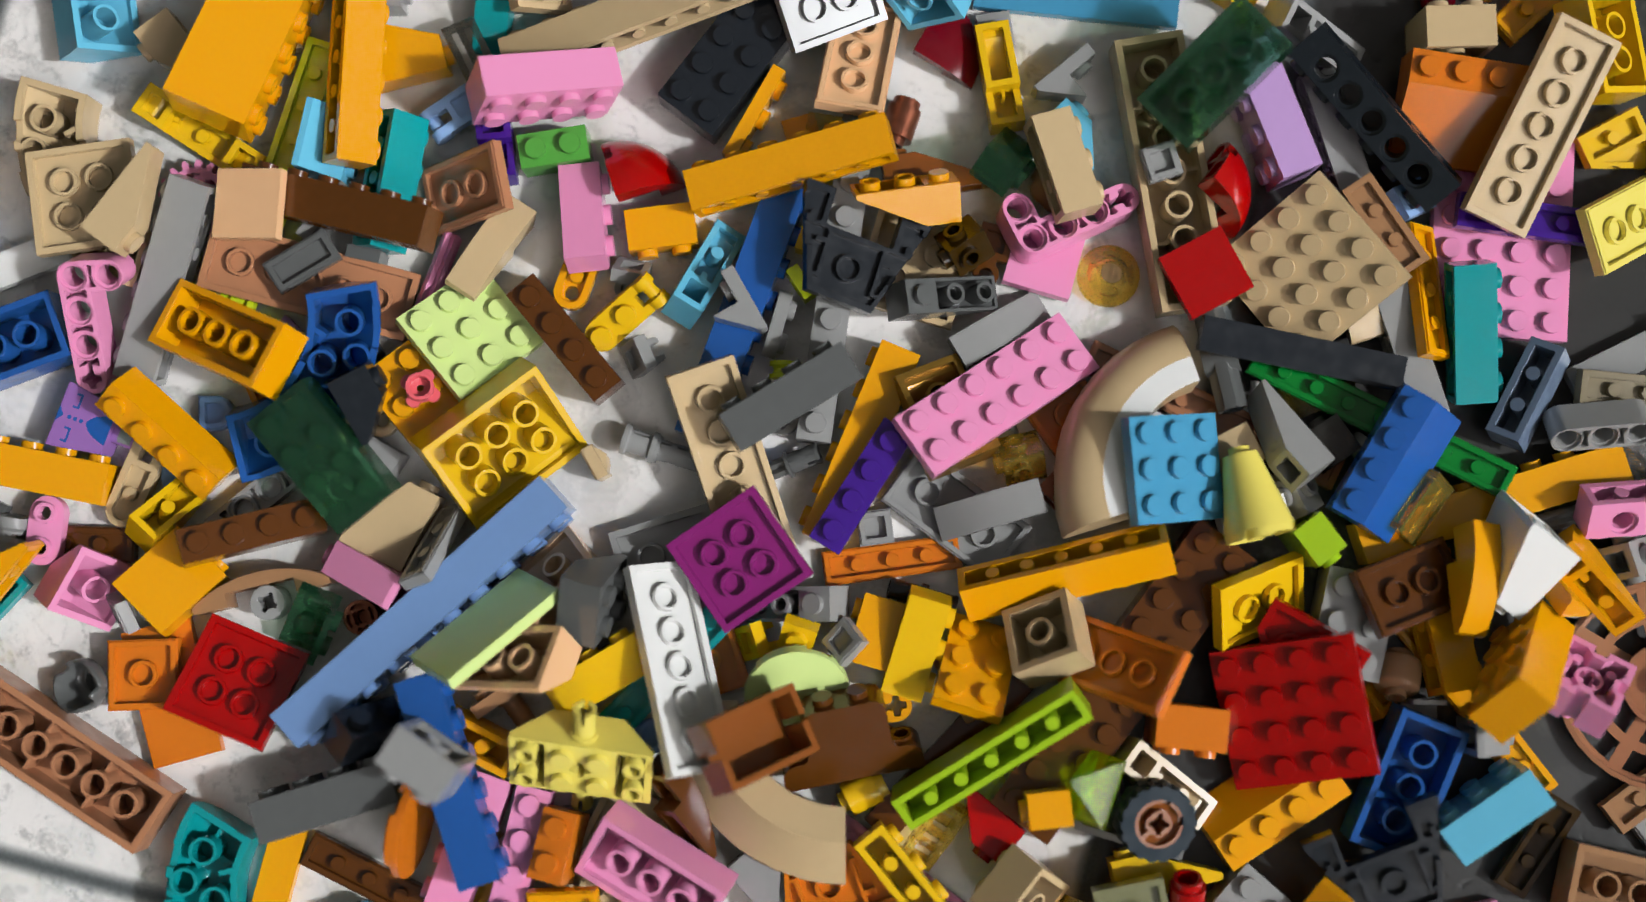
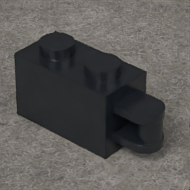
[321,695,405,767]

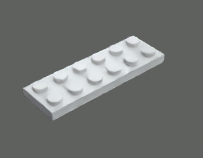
[623,561,724,780]

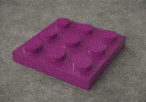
[666,485,814,634]

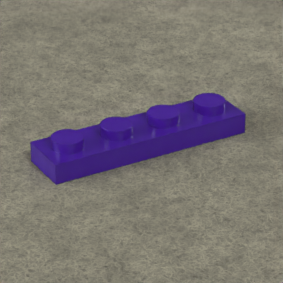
[1453,191,1586,247]
[809,417,908,555]

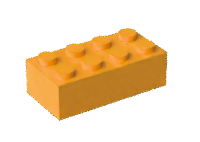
[147,278,309,401]
[1468,599,1575,745]

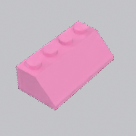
[574,799,739,902]

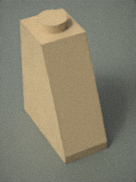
[338,479,446,572]

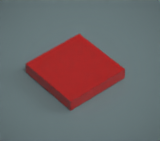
[1157,225,1254,321]

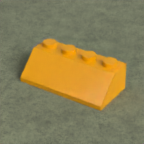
[1200,776,1352,872]

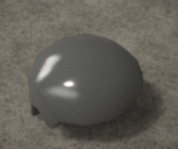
[53,658,108,713]

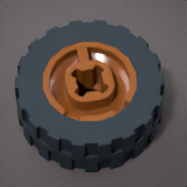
[1112,778,1197,863]

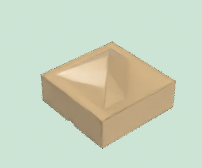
[580,444,612,482]

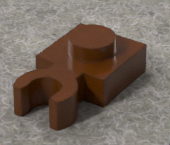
[971,220,1010,283]

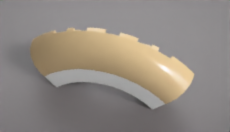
[1053,325,1200,539]

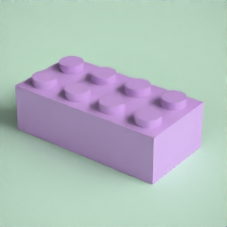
[1216,34,1323,192]

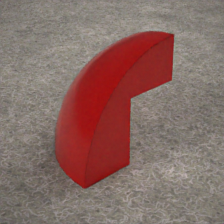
[600,140,686,202]
[1197,142,1251,240]

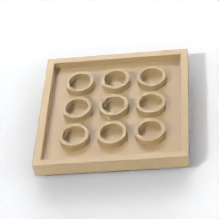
[1231,170,1412,341]

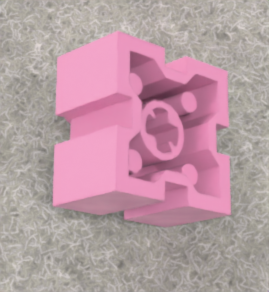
[1548,634,1638,739]

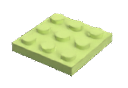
[395,279,544,402]

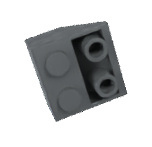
[556,554,628,649]

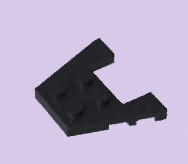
[803,177,932,315]
[1300,790,1443,902]

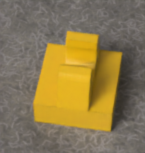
[734,620,778,662]

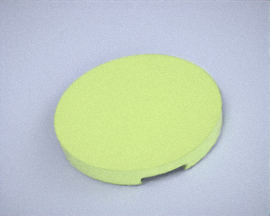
[744,645,850,726]

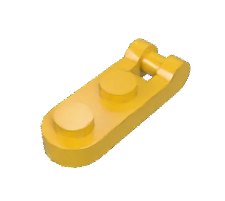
[585,271,671,352]

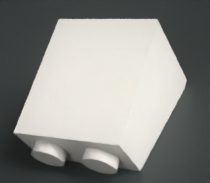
[1485,489,1581,620]

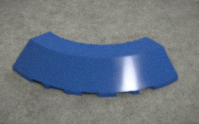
[225,281,381,483]

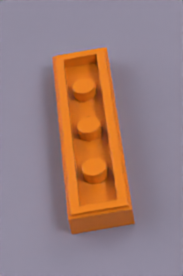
[821,537,963,586]

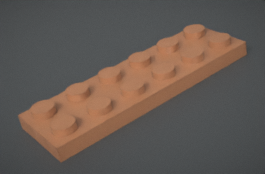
[196,226,422,342]

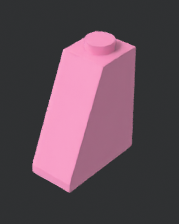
[321,540,411,610]

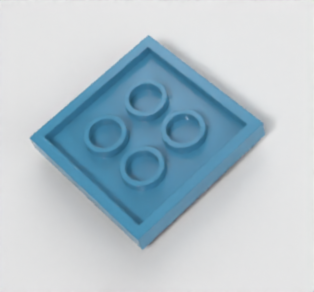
[1120,412,1223,526]

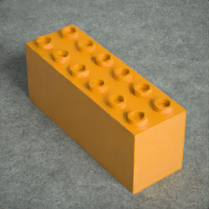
[162,0,326,144]

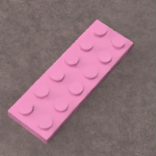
[891,313,1100,479]

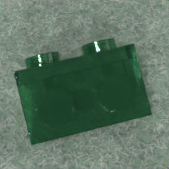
[278,581,344,666]

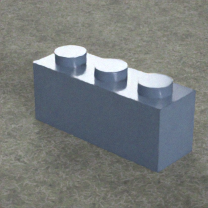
[1485,336,1571,453]

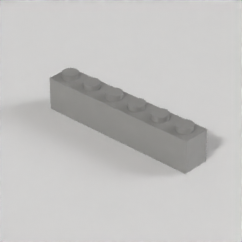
[112,174,216,386]

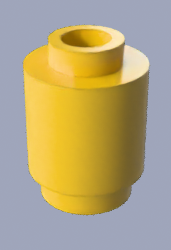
[836,775,891,816]

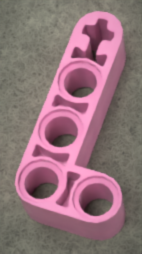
[996,183,1140,264]
[57,252,136,394]

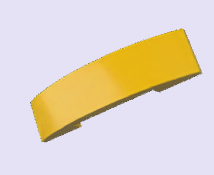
[131,82,267,168]

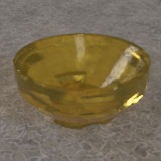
[1077,245,1140,308]

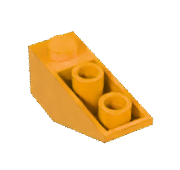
[849,168,962,226]

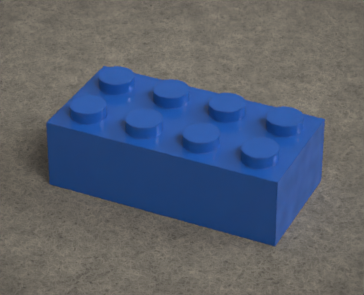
[0,289,73,391]
[1339,702,1470,851]

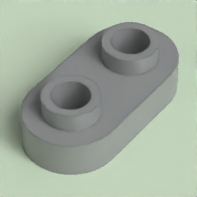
[761,289,798,359]

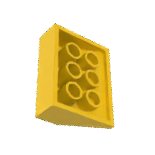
[409,357,588,530]

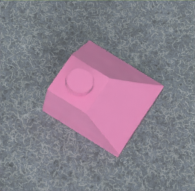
[33,544,132,632]

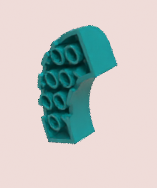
[164,801,259,902]

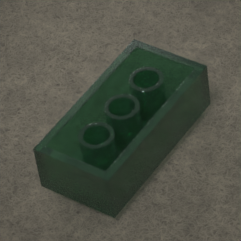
[1137,0,1293,154]
[246,376,402,535]

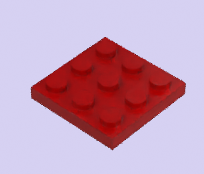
[162,613,311,753]

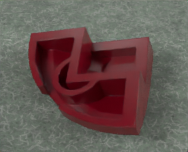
[913,15,979,90]

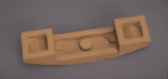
[192,568,339,616]

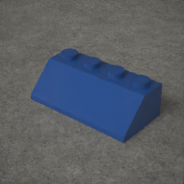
[1325,384,1461,543]

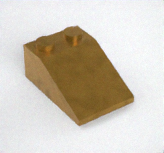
[893,353,1001,482]

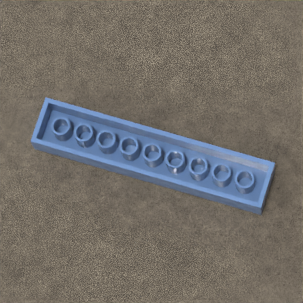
[270,476,576,748]

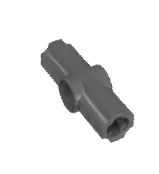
[1194,306,1248,415]

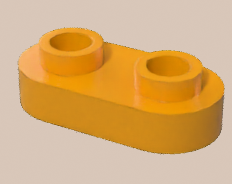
[553,261,599,311]

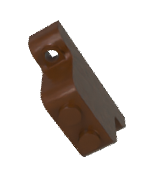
[783,683,925,792]

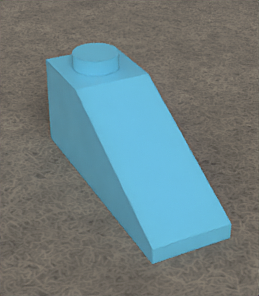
[661,219,746,330]

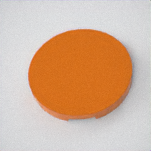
[383,783,435,879]

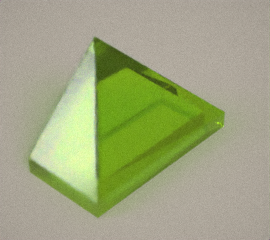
[1069,749,1127,830]

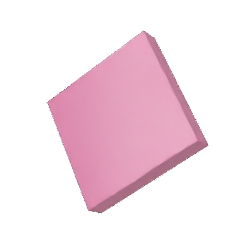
[1001,217,1085,303]

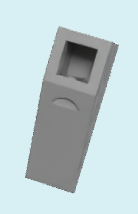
[1247,379,1335,493]
[743,586,849,622]

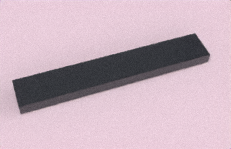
[1195,315,1408,391]

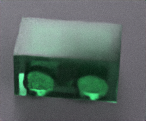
[969,126,1036,198]

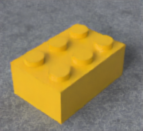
[1552,0,1646,105]

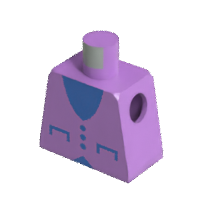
[45,382,134,457]

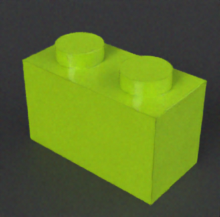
[1278,511,1347,569]

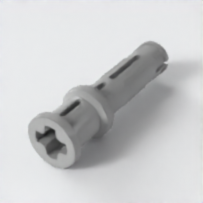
[618,424,696,472]

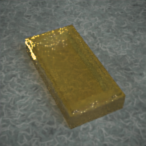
[1390,468,1454,546]

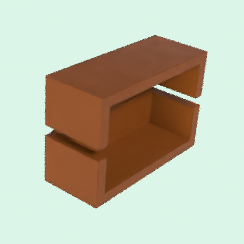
[686,682,820,797]

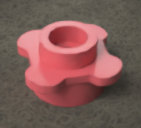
[400,369,440,408]

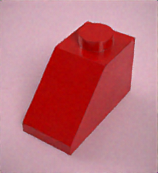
[965,791,1026,864]

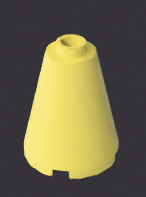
[1222,445,1296,546]

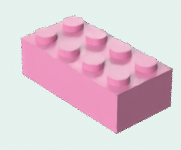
[465,47,624,128]

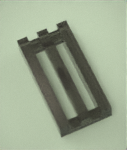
[441,16,492,83]

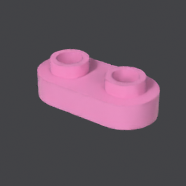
[25,496,70,566]

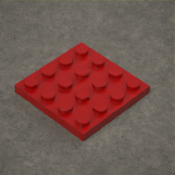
[1208,630,1381,790]

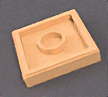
[212,168,288,241]

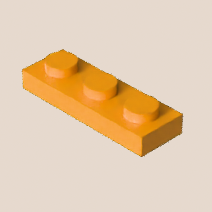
[722,64,788,159]

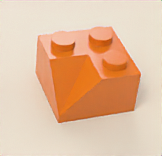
[1143,701,1231,759]

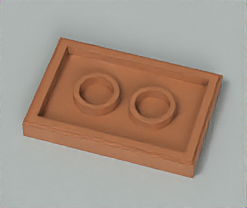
[422,140,514,237]

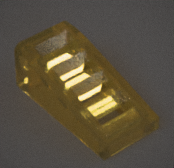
[903,802,969,872]

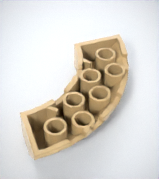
[13,76,152,288]
[693,700,846,885]

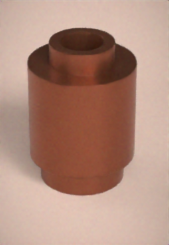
[885,95,921,149]

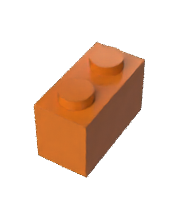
[526,805,590,886]

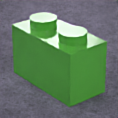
[516,124,594,178]

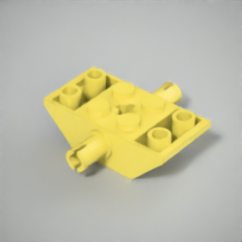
[509,700,654,811]

